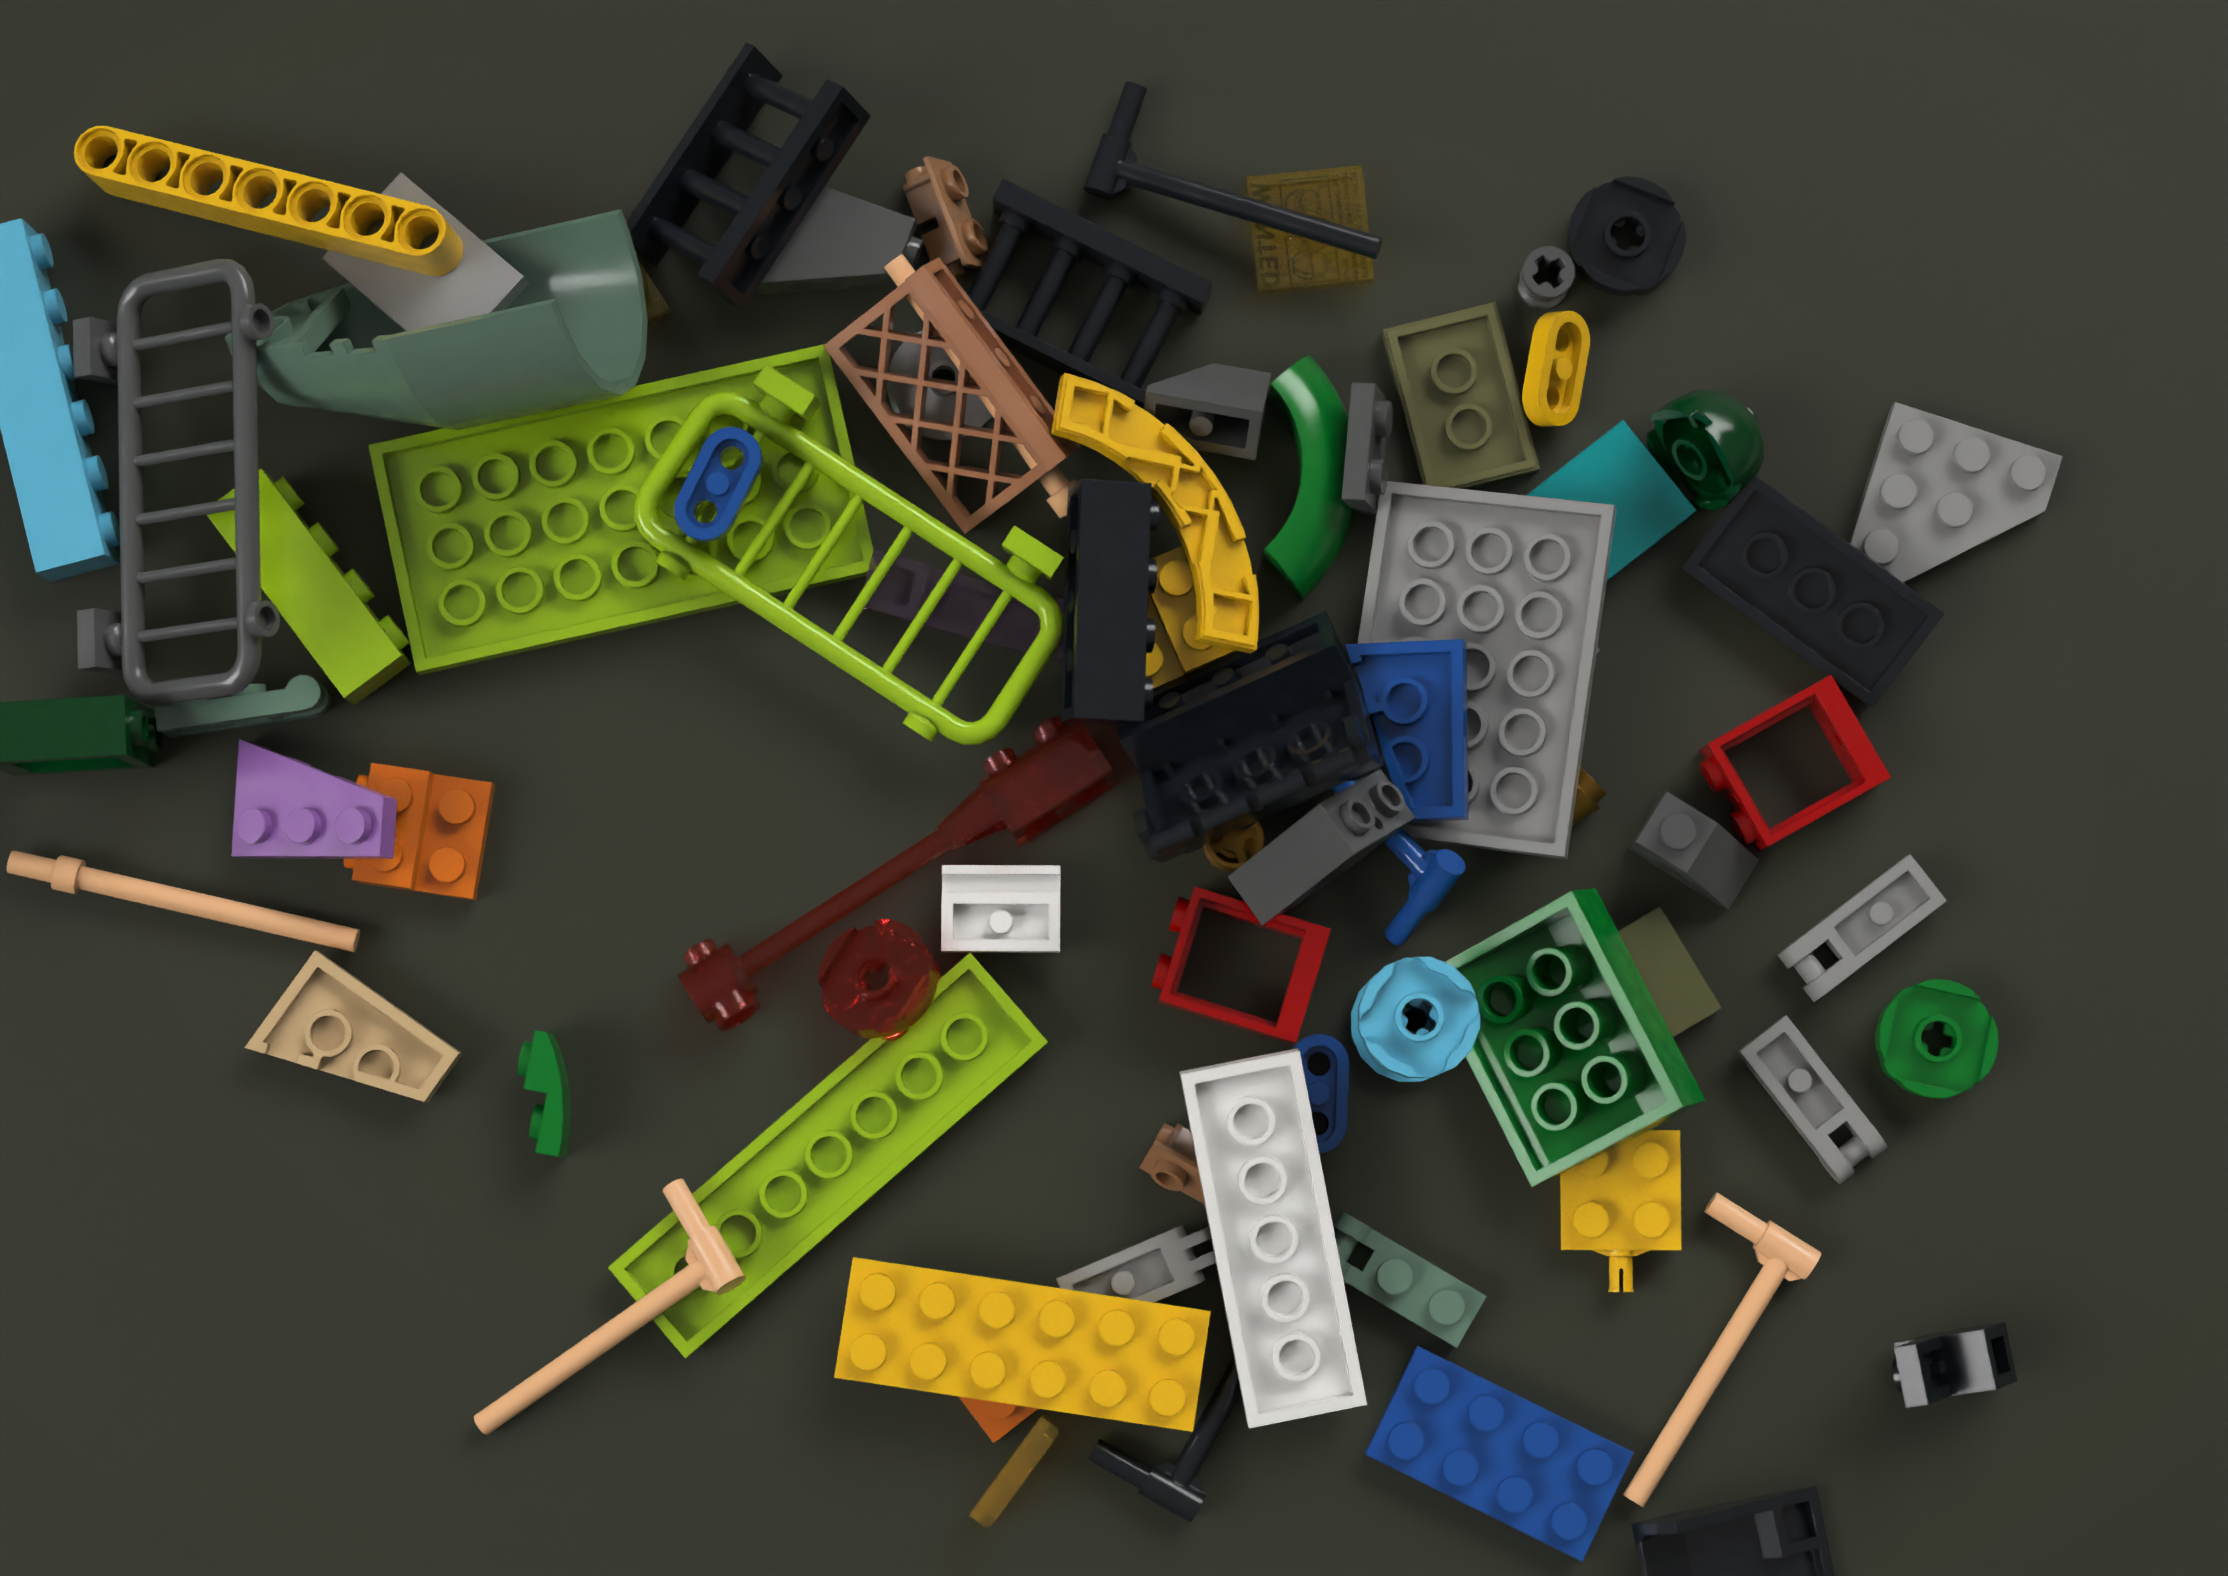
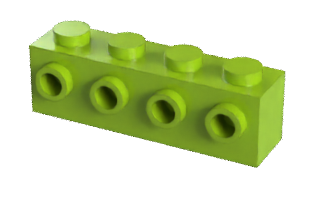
[207,469,411,705]

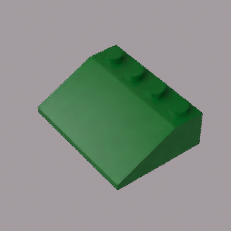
[1446,888,1706,1187]

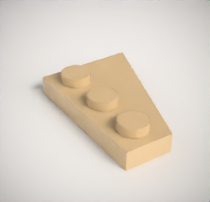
[244,950,463,1102]

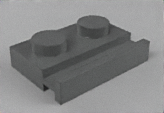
[1341,382,1393,516]

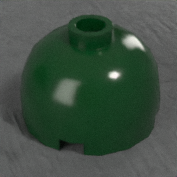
[1647,389,1764,511]

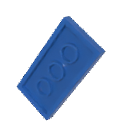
[1364,1345,1634,1562]

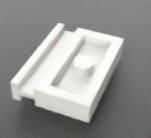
[941,865,1061,953]

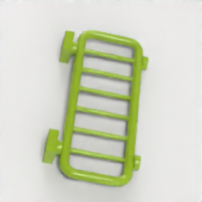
[634,364,1066,745]

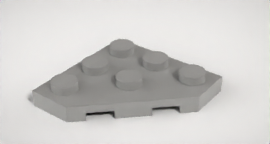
[1848,402,2063,583]

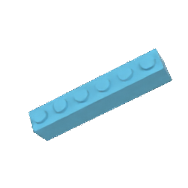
[0,218,120,582]

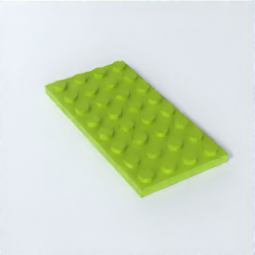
[368,344,877,675]

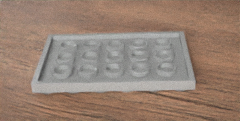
[1335,481,1617,860]

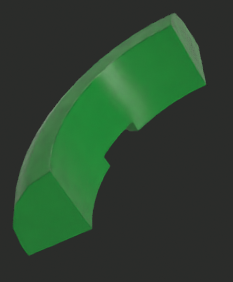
[1262,355,1354,602]

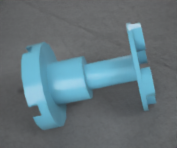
[1350,957,1480,1082]

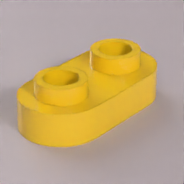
[1522,311,1590,427]

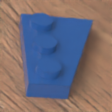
[1345,639,1468,822]

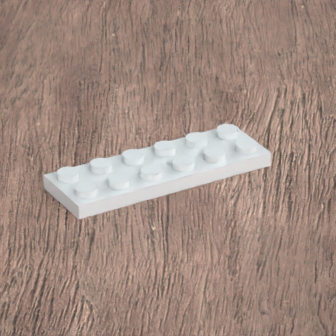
[1179,1048,1367,1428]

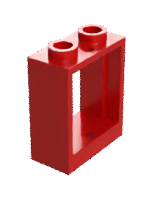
[1699,675,1891,852]
[1151,886,1331,1046]

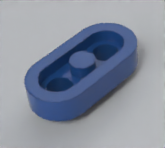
[674,427,763,542]
[1293,1034,1349,1154]

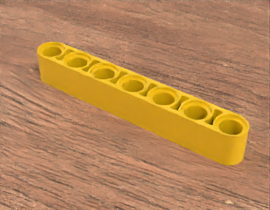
[74,126,464,276]

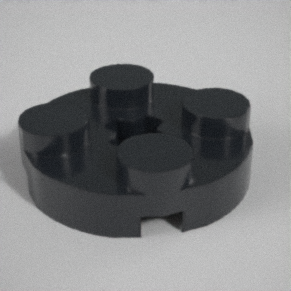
[1567,176,1686,296]

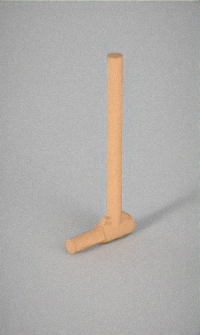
[474,1178,746,1435]
[1623,1192,1821,1508]

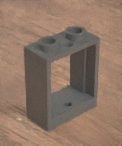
[1228,769,1415,926]

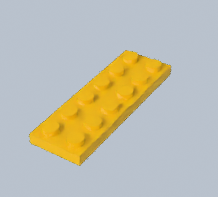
[834,1257,1211,1432]

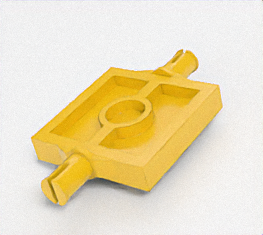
[1560,1130,1682,1292]

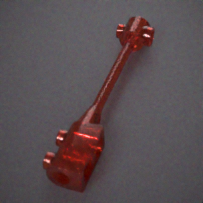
[677,716,1119,1031]

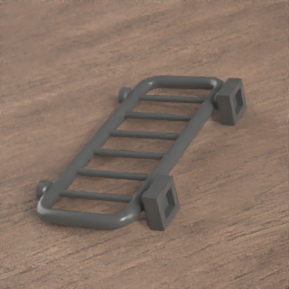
[73,259,280,705]

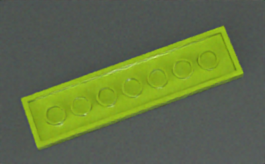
[608,953,1048,1359]

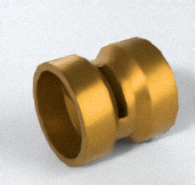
[1204,821,1264,873]

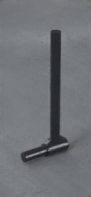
[1083,81,1383,260]
[1088,1357,1241,1523]

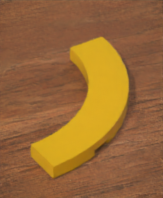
[1051,373,1259,654]

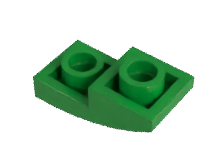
[517,1030,571,1158]

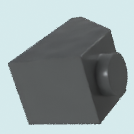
[1144,363,1272,460]
[1627,792,1759,910]

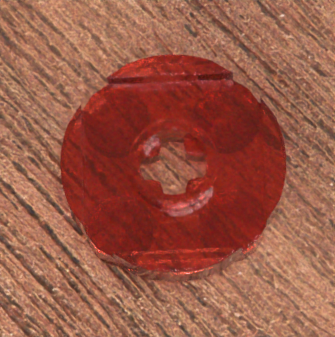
[818,919,941,1041]

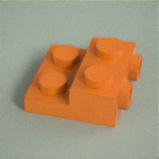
[344,763,495,901]

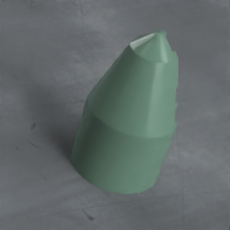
[225,209,648,430]

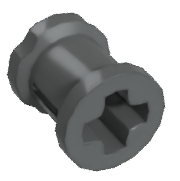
[1517,246,1575,310]

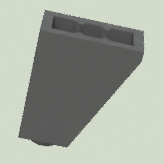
[753,186,924,296]

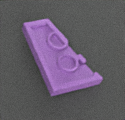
[231,739,397,859]

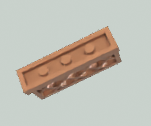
[823,258,1081,534]

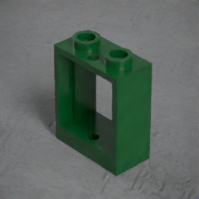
[0,695,163,776]

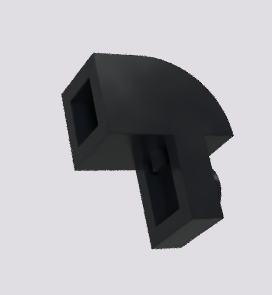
[1892,1322,2018,1408]

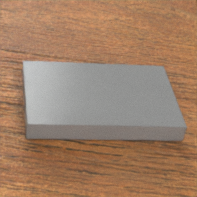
[322,172,529,331]

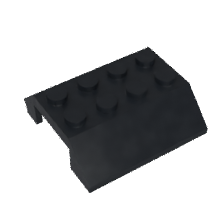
[1117,611,1382,863]

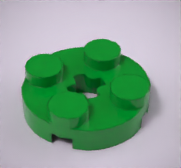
[1875,979,1999,1099]

